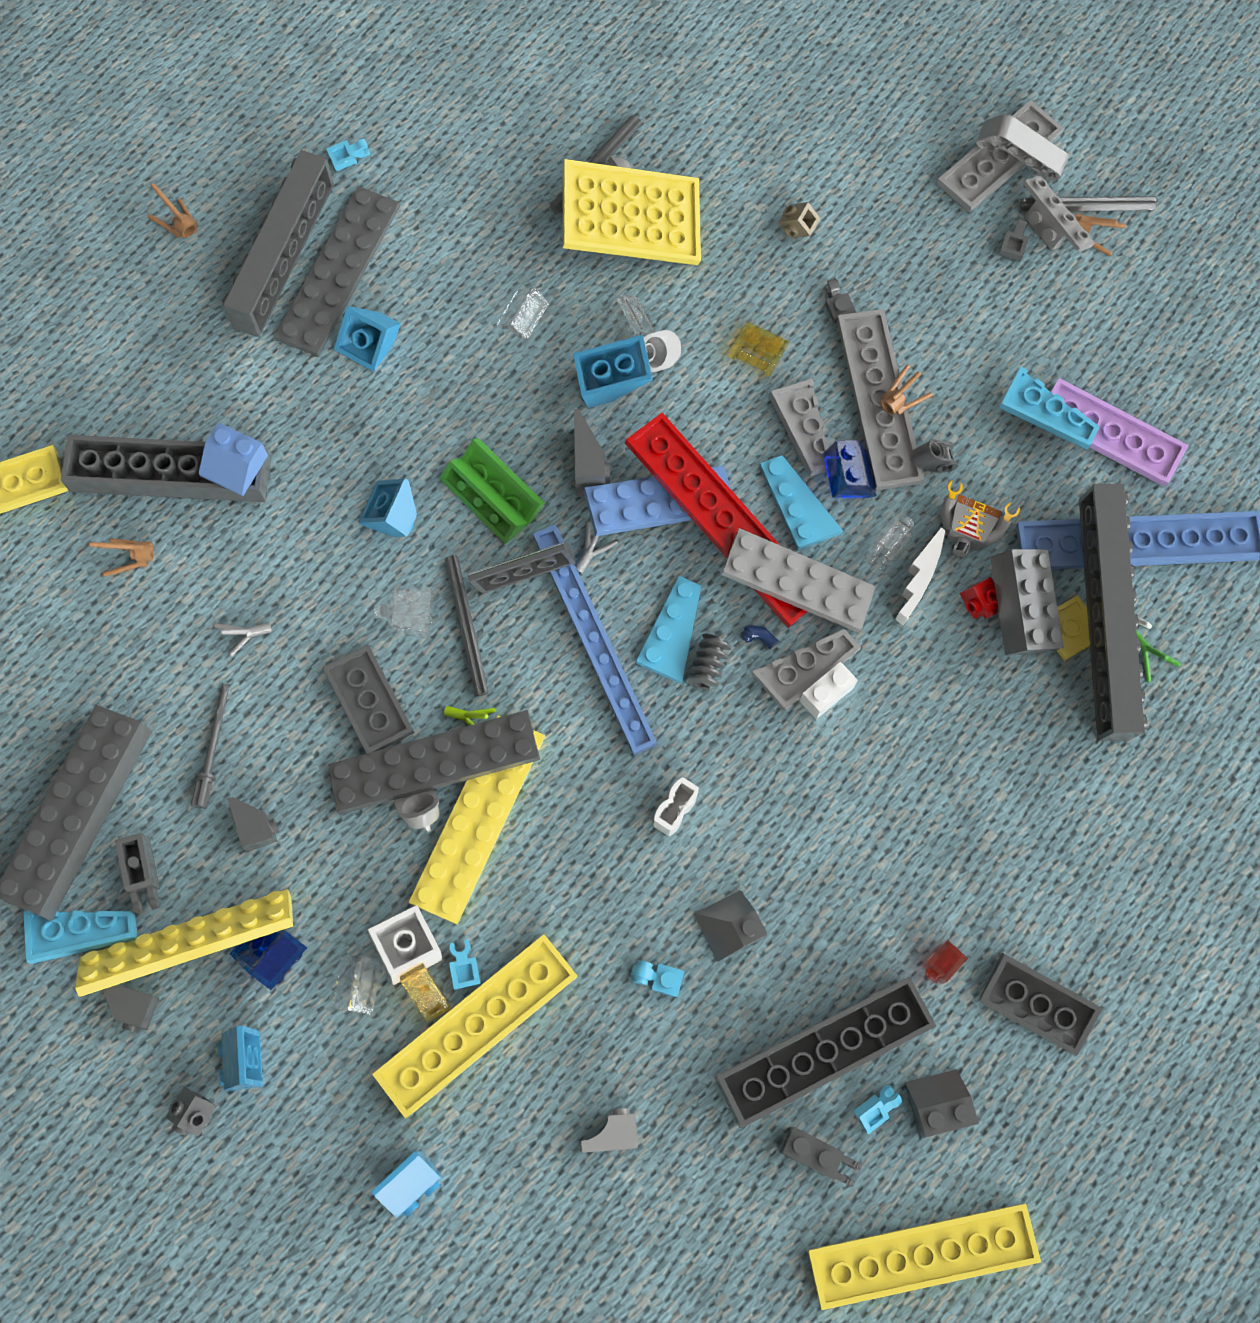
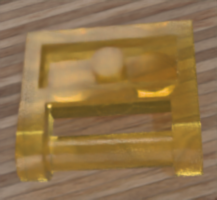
[728,322,789,377]

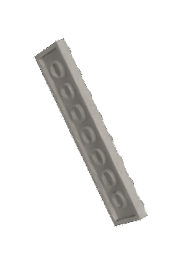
[837,309,925,491]

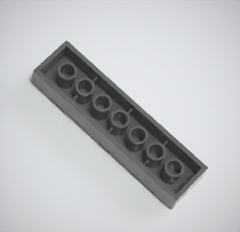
[223,150,334,338]
[60,435,271,502]
[0,705,151,922]
[714,976,936,1128]

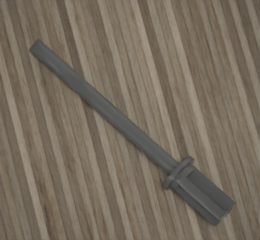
[191,683,230,809]

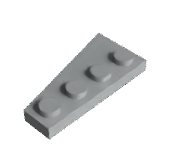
[769,378,833,477]
[751,629,861,712]

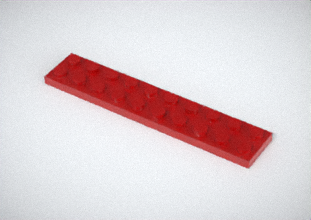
[625,412,808,628]

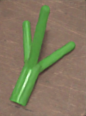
[1136,630,1181,682]

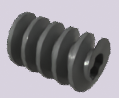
[687,633,731,690]

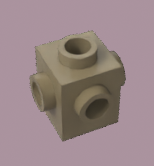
[778,202,821,238]

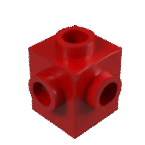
[959,577,998,619]

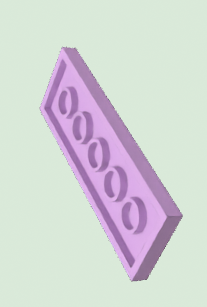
[1051,378,1189,487]

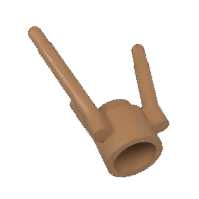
[148,183,198,238]
[1075,214,1126,256]
[880,364,933,416]
[88,538,154,577]

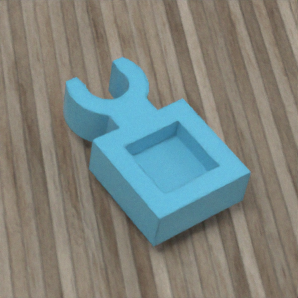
[449,940,481,990]

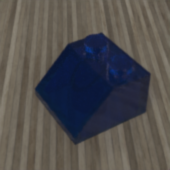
[823,440,877,498]
[230,929,307,990]

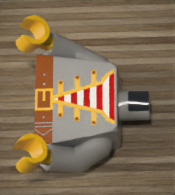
[940,480,1020,557]

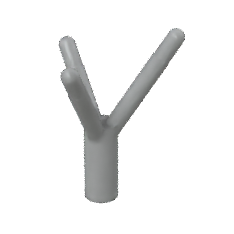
[575,521,618,574]
[214,623,272,657]

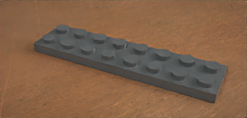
[274,186,400,357]
[328,710,540,815]

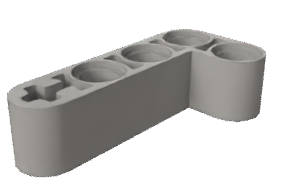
[976,114,1068,180]

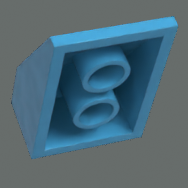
[573,335,653,408]
[218,1025,263,1091]

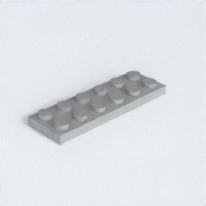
[937,100,1064,213]
[721,528,876,633]

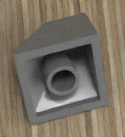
[694,891,768,962]

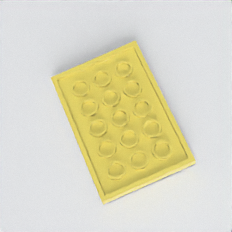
[563,159,701,265]

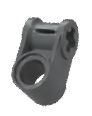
[912,439,958,473]

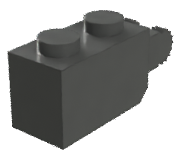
[115,833,160,914]
[779,1127,862,1187]

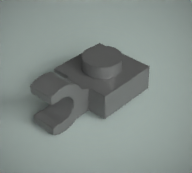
[999,219,1029,262]
[825,278,856,323]

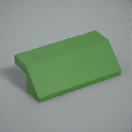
[439,438,545,544]

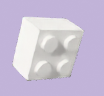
[368,905,442,985]

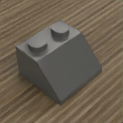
[904,1069,979,1138]

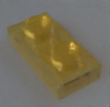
[400,963,451,1022]

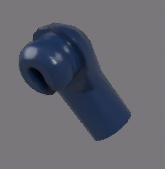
[740,625,779,650]

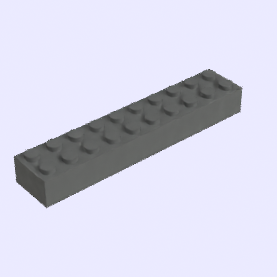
[1079,484,1147,741]

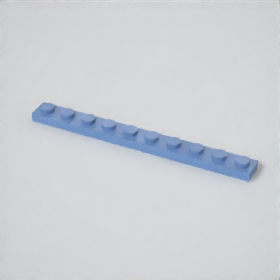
[533,524,657,755]

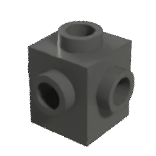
[166,1087,217,1137]

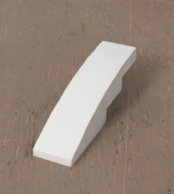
[895,528,945,625]

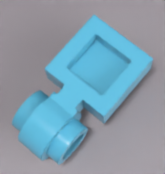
[631,960,684,998]

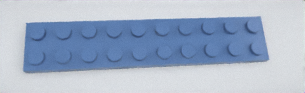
[1016,511,1260,570]

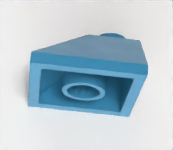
[334,306,401,371]
[358,478,417,537]

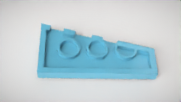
[999,366,1100,450]
[759,455,843,550]
[636,576,701,684]
[23,911,137,964]

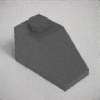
[228,797,279,852]
[102,985,160,1033]

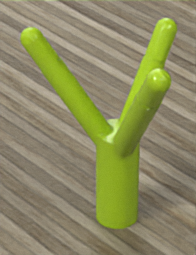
[444,706,496,725]

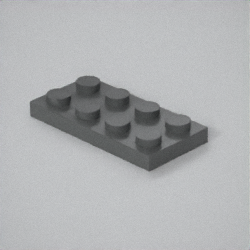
[323,644,414,755]

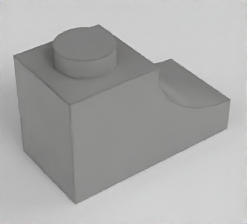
[581,1108,638,1153]

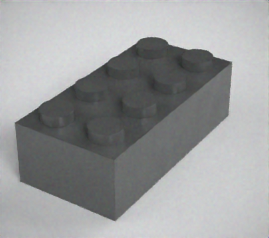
[990,549,1064,655]

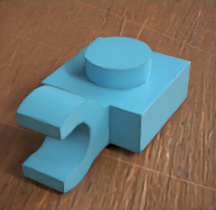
[326,139,370,172]
[854,1085,902,1134]

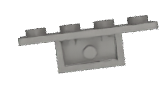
[1023,176,1095,252]

